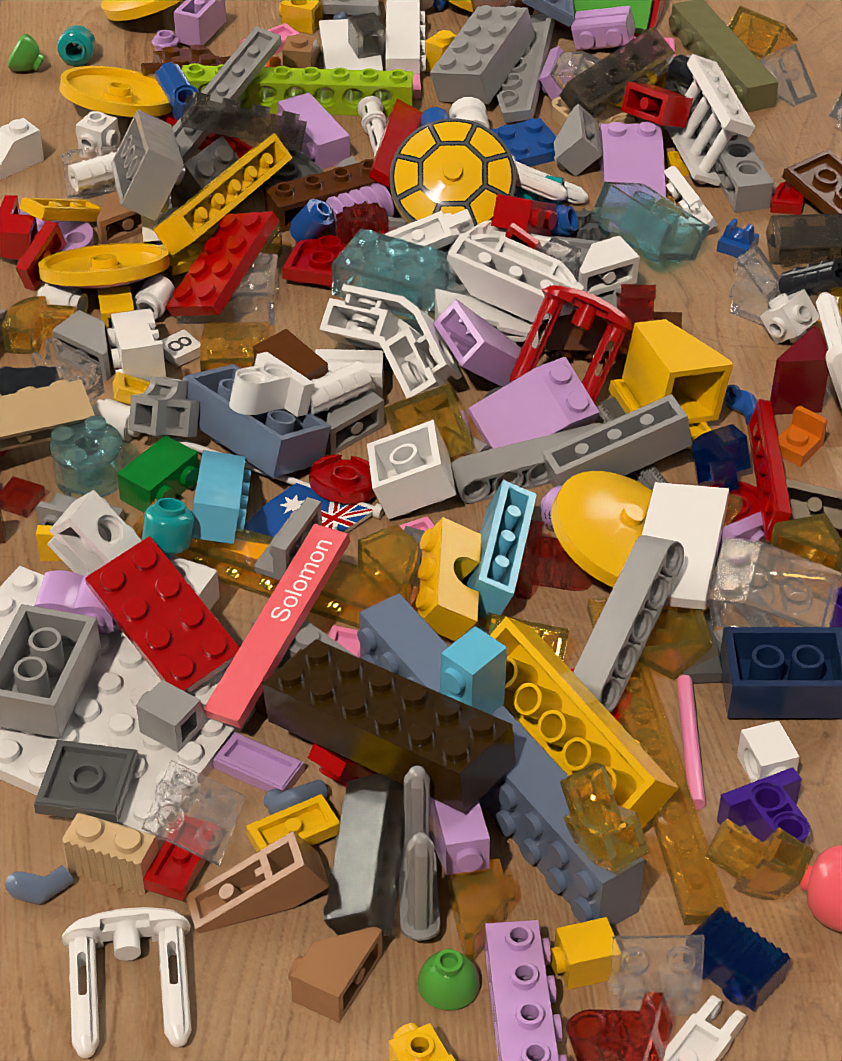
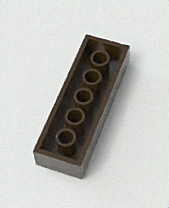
[262,639,516,813]

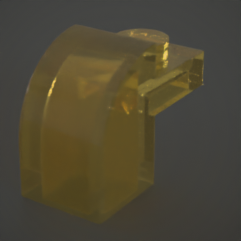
[1,296,76,355]
[560,762,649,873]
[704,819,815,900]

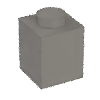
[136,680,203,753]

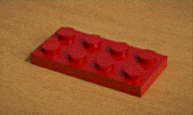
[166,211,279,316]
[85,536,240,694]

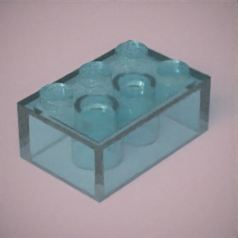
[591,181,710,263]
[332,228,449,320]

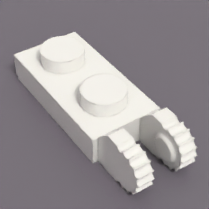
[656,995,747,1061]

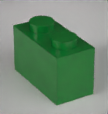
[117,435,199,513]

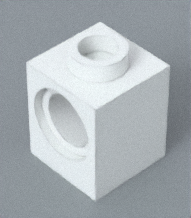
[737,721,800,783]

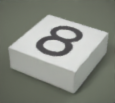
[161,329,204,368]

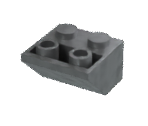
[173,136,239,203]

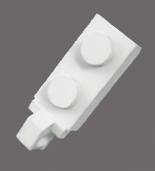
[664,166,718,235]
[383,209,474,266]

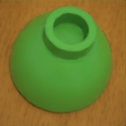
[7,33,45,72]
[417,949,480,1010]

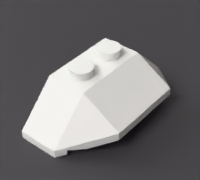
[447,233,584,322]

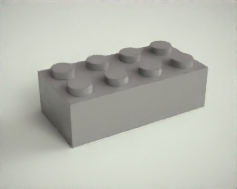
[430,5,535,104]
[111,109,186,221]

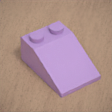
[599,122,666,206]
[467,357,600,449]

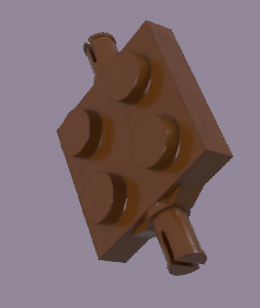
[141,44,231,76]

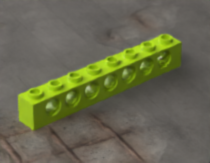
[181,63,413,117]

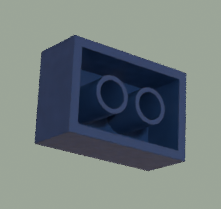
[719,627,842,718]

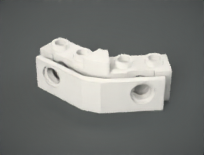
[319,284,463,411]
[47,490,220,610]

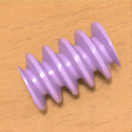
[326,183,394,236]

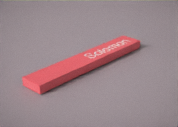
[203,524,351,729]

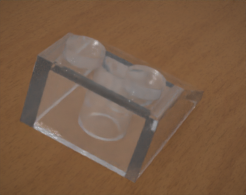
[177,253,279,325]
[707,538,842,627]

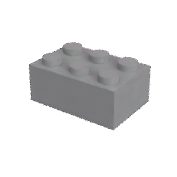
[0,604,102,738]

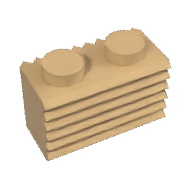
[62,813,159,896]

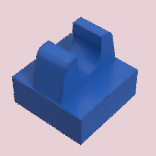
[717,219,759,261]

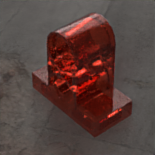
[616,284,656,355]
[516,520,594,599]
[566,992,673,1061]

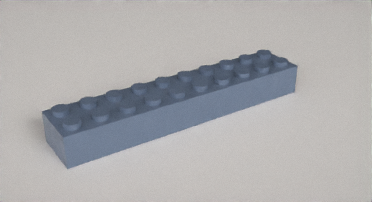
[357,593,645,928]

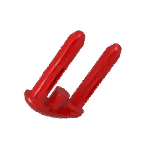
[510,285,633,404]

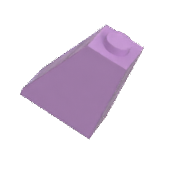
[433,299,521,386]
[429,797,490,875]

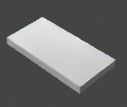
[642,482,730,610]

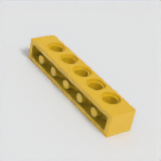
[153,133,293,256]

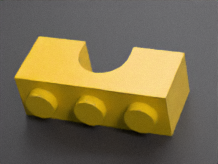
[415,517,481,641]

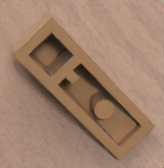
[186,831,330,933]

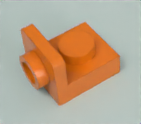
[778,406,828,467]

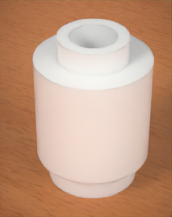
[133,274,175,320]
[37,283,88,319]

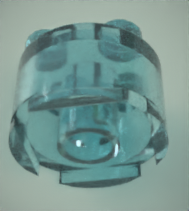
[50,415,125,497]

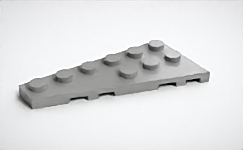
[496,13,555,123]

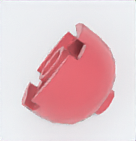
[800,845,842,932]

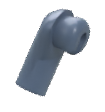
[5,865,73,904]

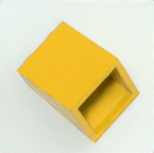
[622,319,733,424]

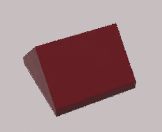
[770,326,829,415]

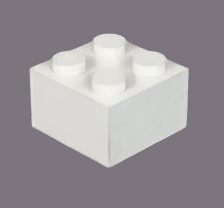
[367,420,456,519]

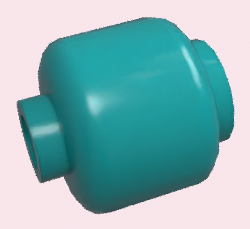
[57,25,96,66]
[142,498,194,558]

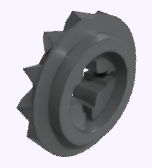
[566,208,611,241]

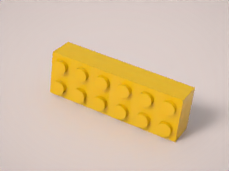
[490,616,678,842]

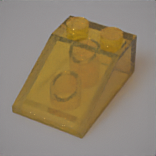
[200,322,271,372]

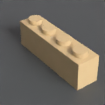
[0,379,95,451]

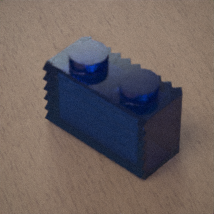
[682,907,790,1012]

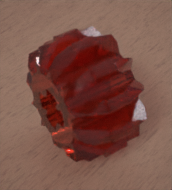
[335,201,389,251]

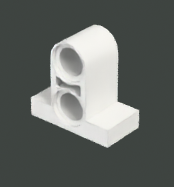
[229,352,314,417]

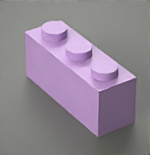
[276,93,350,169]

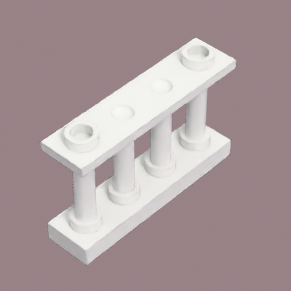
[663,54,755,186]

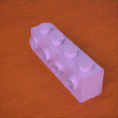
[484,920,567,1061]

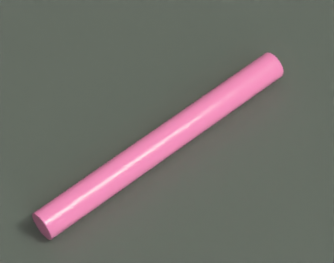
[676,675,705,810]

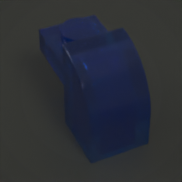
[691,424,751,492]

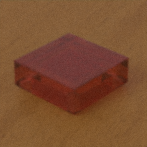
[0,476,46,518]

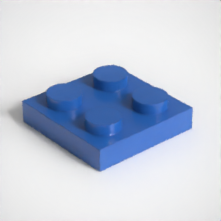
[491,118,556,167]

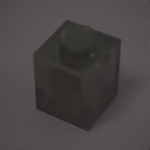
[348,12,385,59]

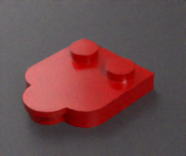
[282,235,357,288]

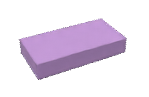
[213,732,305,792]

